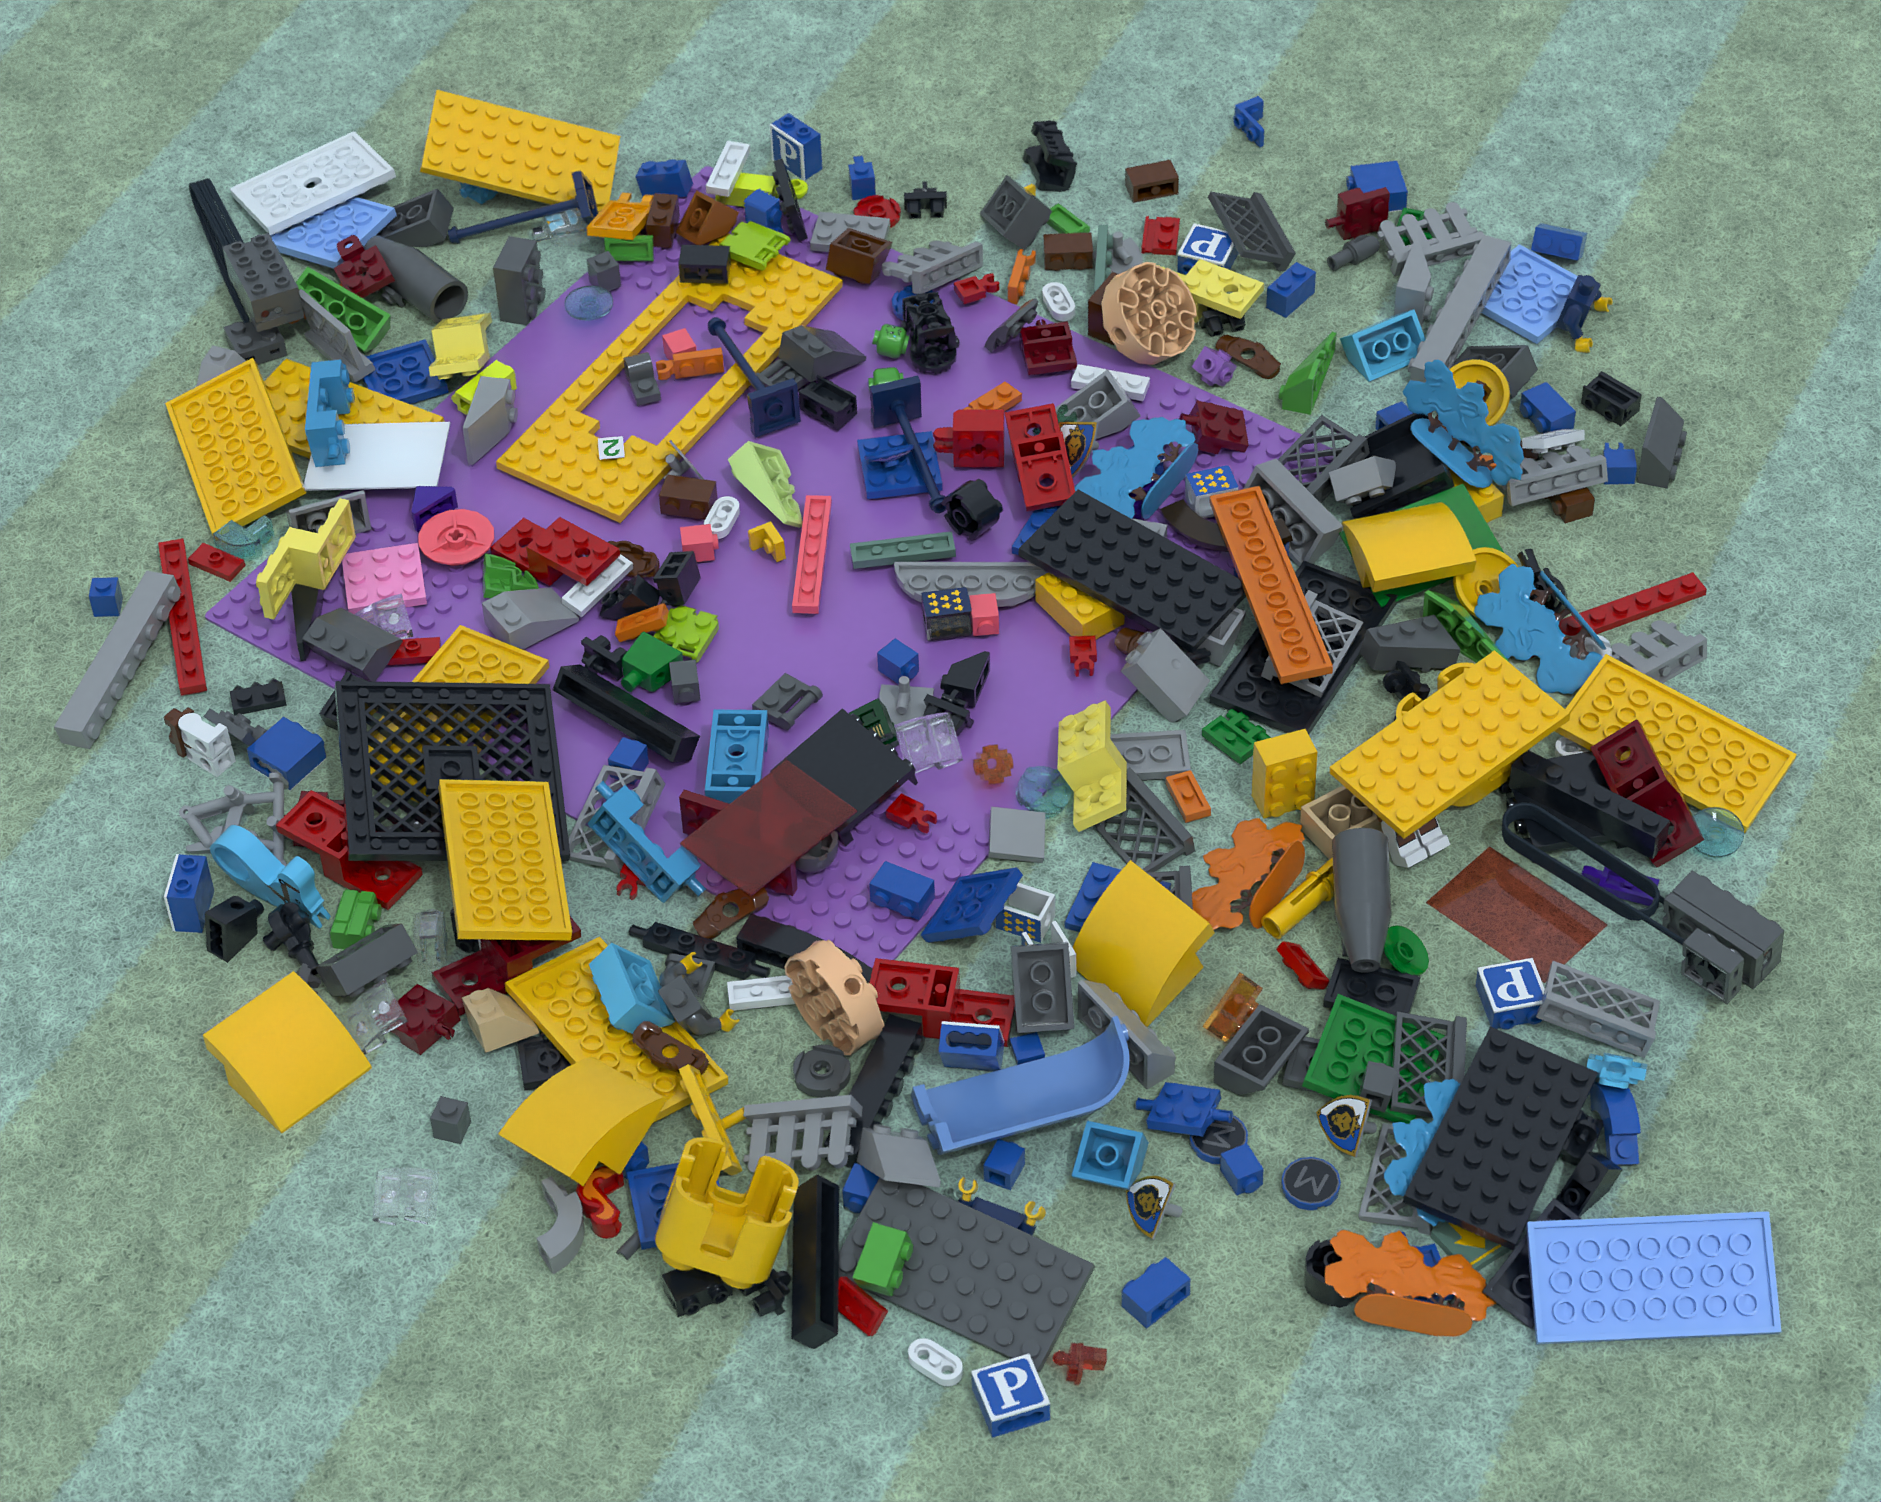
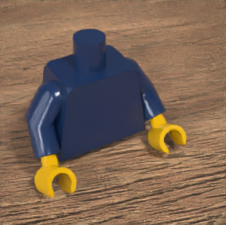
[1556,275,1613,353]
[958,1177,1046,1236]

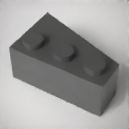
[1360,615,1461,672]

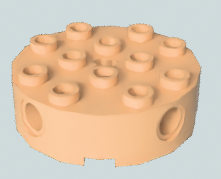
[1102,262,1197,365]
[785,940,884,1055]

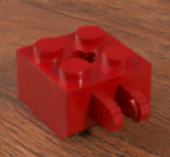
[933,409,1005,467]

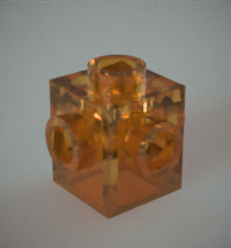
[973,744,1014,784]

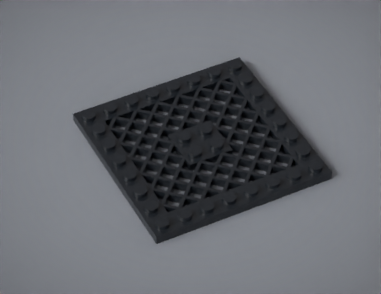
[335,681,570,861]

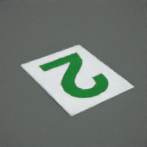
[598,436,625,460]

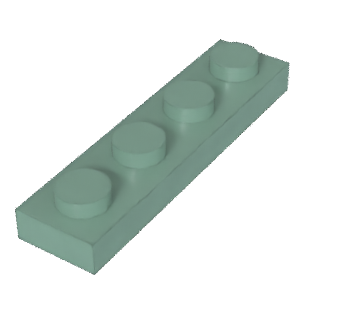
[1094,225,1113,293]
[850,531,956,569]

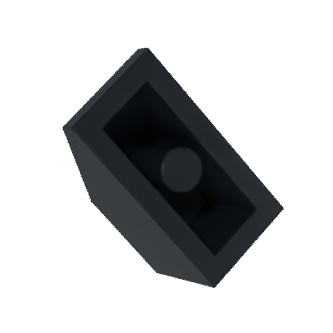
[940,651,990,708]

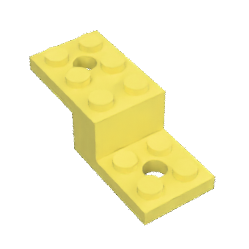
[1160,259,1264,323]
[429,313,492,379]
[256,498,356,620]
[1057,700,1127,832]

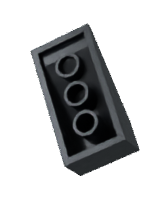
[1482,1198,1581,1329]

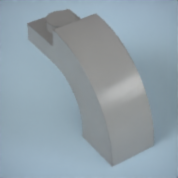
[537,1176,585,1274]

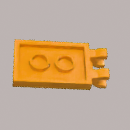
[587,192,654,240]

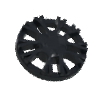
[910,337,957,374]

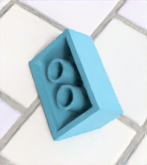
[1339,309,1426,382]
[589,943,675,1034]

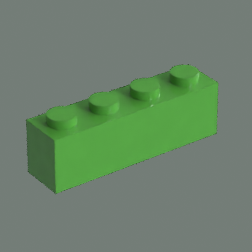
[296,266,391,354]

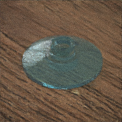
[564,286,613,321]
[1693,807,1744,858]

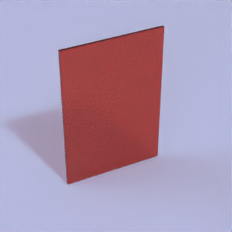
[680,760,857,897]
[1426,846,1607,983]

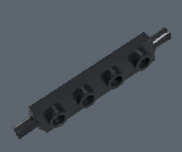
[629,922,771,980]

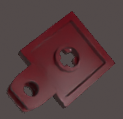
[334,235,395,298]

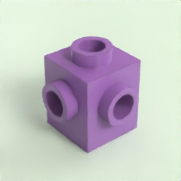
[1192,346,1237,387]

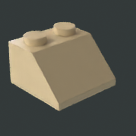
[462,988,539,1053]

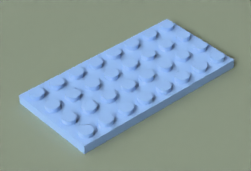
[1526,1211,1781,1344]

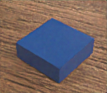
[1010,1032,1045,1065]

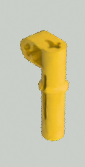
[1261,857,1334,939]

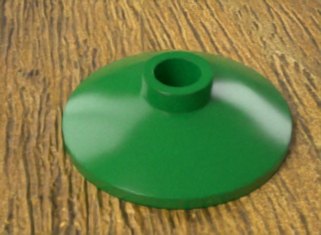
[1384,925,1429,976]

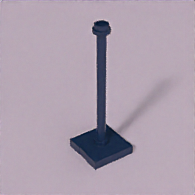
[448,170,598,244]
[708,317,801,438]
[870,375,946,513]

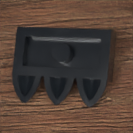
[230,678,287,716]

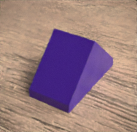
[411,486,458,532]

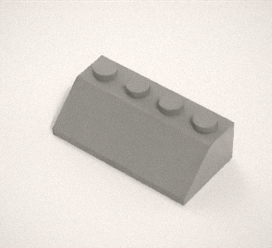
[1243,459,1344,566]
[1078,980,1176,1090]

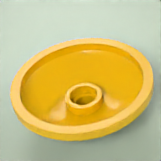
[1449,359,1510,426]
[1453,547,1518,620]

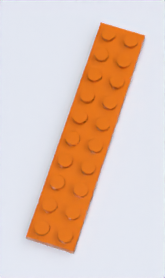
[1210,486,1333,684]

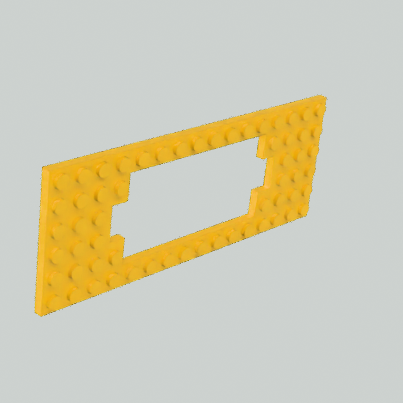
[496,234,843,523]

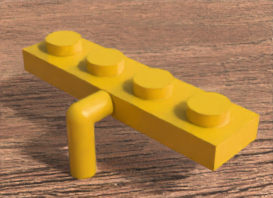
[679,1064,746,1176]

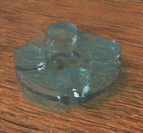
[1016,766,1071,819]

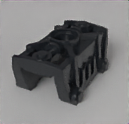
[1023,120,1077,192]
[900,292,960,356]

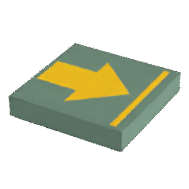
[1431,1222,1511,1271]

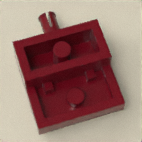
[1325,187,1390,240]
[1019,319,1077,376]
[1179,400,1249,454]
[377,984,461,1055]

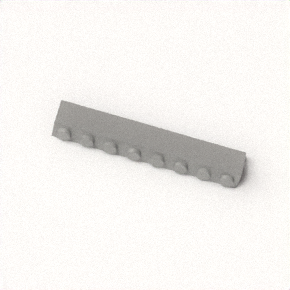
[1408,235,1511,383]
[54,571,181,749]

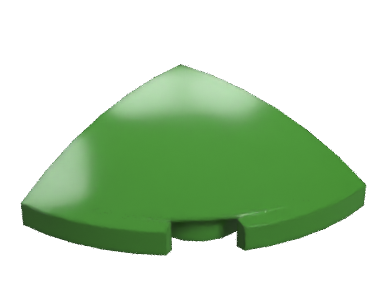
[483,553,539,598]

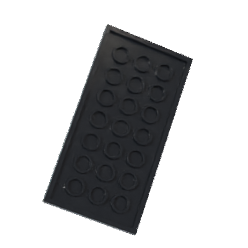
[1018,490,1246,654]
[1209,561,1398,735]
[1402,1026,1598,1251]

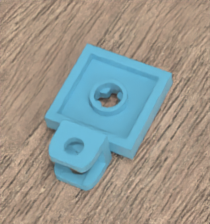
[1587,1053,1648,1089]

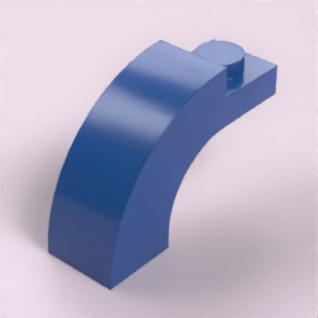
[1590,1082,1641,1166]

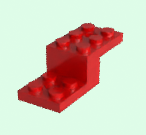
[1004,403,1075,512]
[490,517,620,586]
[276,790,423,910]
[870,958,1015,1047]

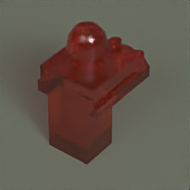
[1053,1343,1107,1385]

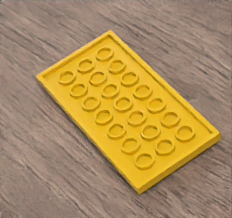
[420,90,621,213]
[165,358,307,540]
[264,358,445,459]
[368,625,549,804]
[1330,650,1570,839]
[1554,654,1797,833]
[438,779,572,940]
[505,936,728,1123]

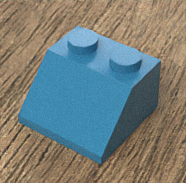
[1072,1121,1149,1190]

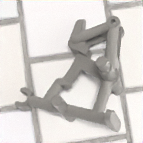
[179,772,289,866]

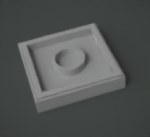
[988,807,1046,863]

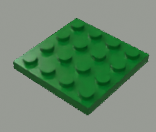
[1302,994,1445,1124]

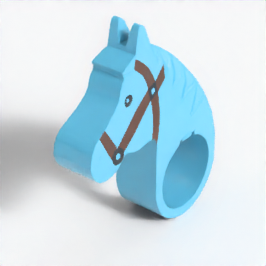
[210,825,331,929]

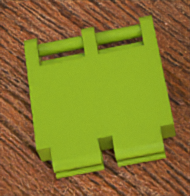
[719,221,791,271]
[653,605,719,663]

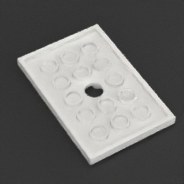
[230,131,396,235]

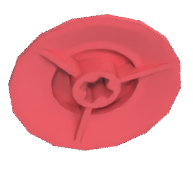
[418,509,494,566]

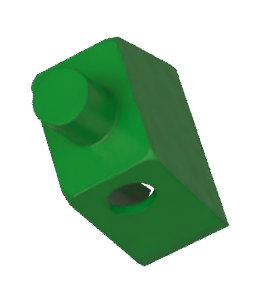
[621,631,683,692]

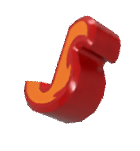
[576,1166,624,1239]

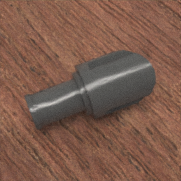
[1327,235,1380,271]

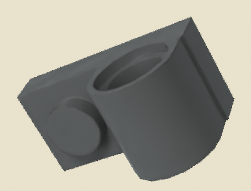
[624,352,661,406]

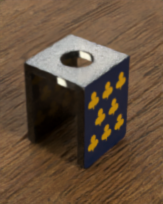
[921,587,972,641]

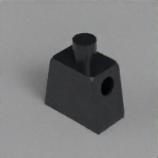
[205,896,264,963]

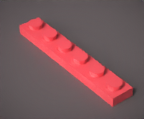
[792,495,832,614]

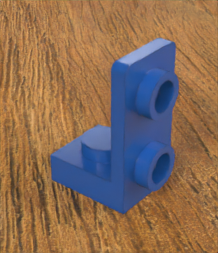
[1233,96,1264,148]

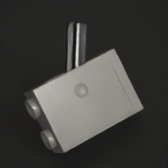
[1121,628,1211,723]

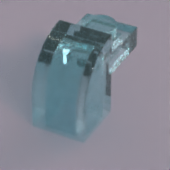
[213,515,275,561]

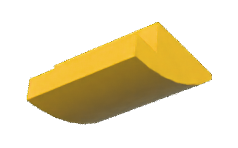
[1341,502,1477,592]
[1072,860,1215,1027]
[203,971,372,1134]
[498,1057,667,1186]

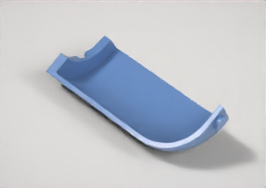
[911,1016,1129,1155]

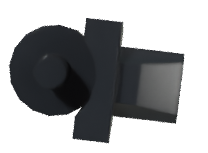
[904,181,947,219]
[1199,307,1246,337]
[581,635,627,681]
[1382,660,1430,700]
[922,689,974,736]
[1561,1110,1603,1166]
[740,1269,791,1317]

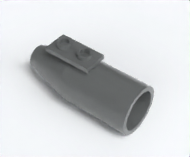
[363,236,468,324]
[1332,828,1392,972]

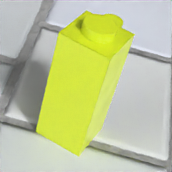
[715,173,780,207]
[451,360,517,415]

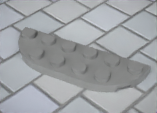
[894,562,1048,607]

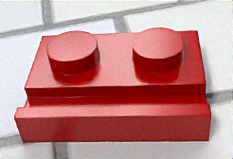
[1141,216,1180,256]

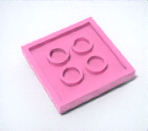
[342,543,427,615]

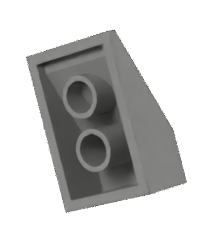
[1394,239,1434,328]
[1055,369,1141,439]
[463,376,518,465]
[482,587,579,650]
[857,1124,941,1188]

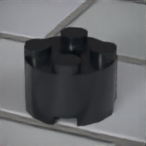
[942,479,1003,540]
[1304,1236,1362,1308]

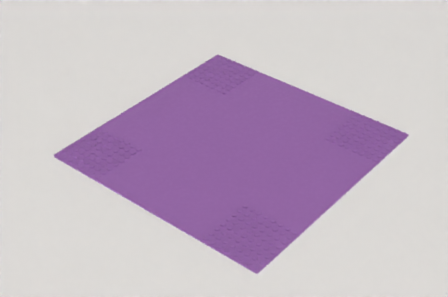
[205,166,1333,969]

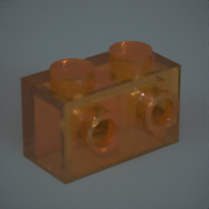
[1202,972,1263,1042]

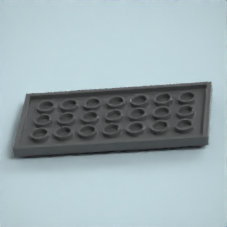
[839,1178,1095,1373]

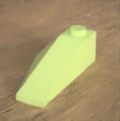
[728,441,803,528]

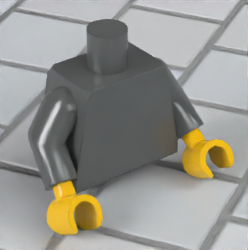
[658,952,740,1036]

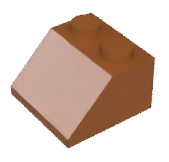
[675,190,739,245]

